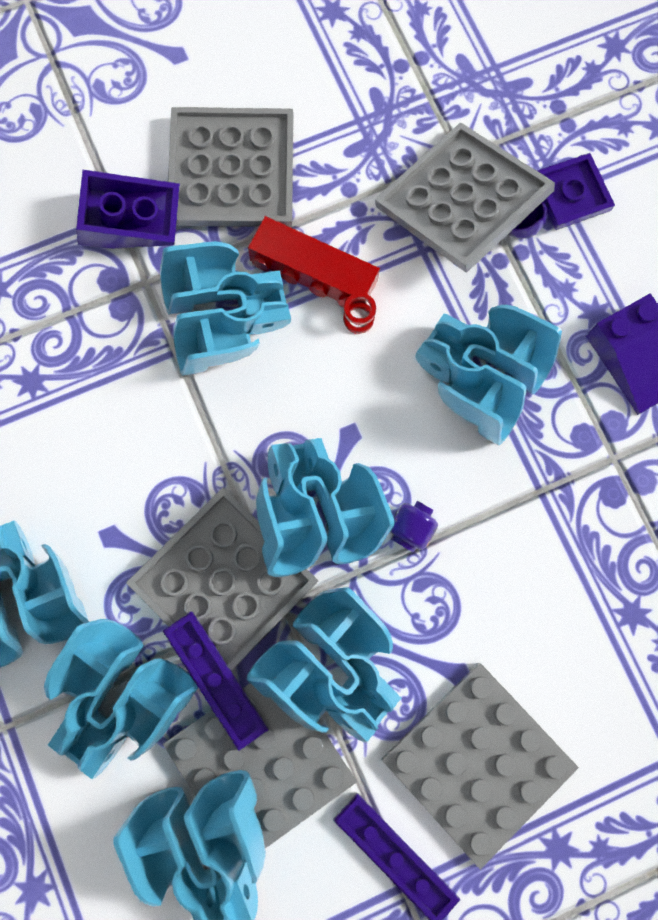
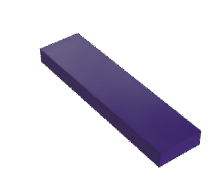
[162,611,269,751]
[333,792,461,920]

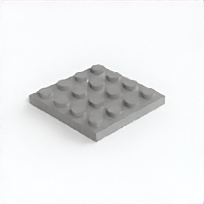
[168,107,294,227]
[375,122,555,273]
[126,487,319,671]
[381,663,579,870]
[163,677,357,849]

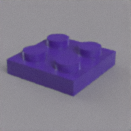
[537,152,615,231]

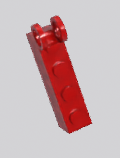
[248,216,380,334]

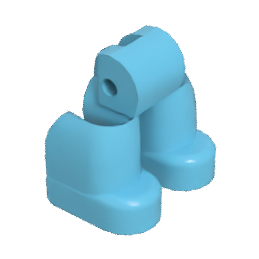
[160,241,291,376]
[415,305,562,445]
[256,438,394,577]
[0,520,89,668]
[247,587,401,743]
[44,619,198,780]
[113,770,266,920]

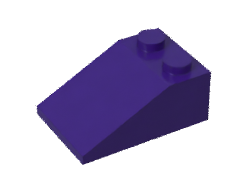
[76,169,180,249]
[586,293,658,415]

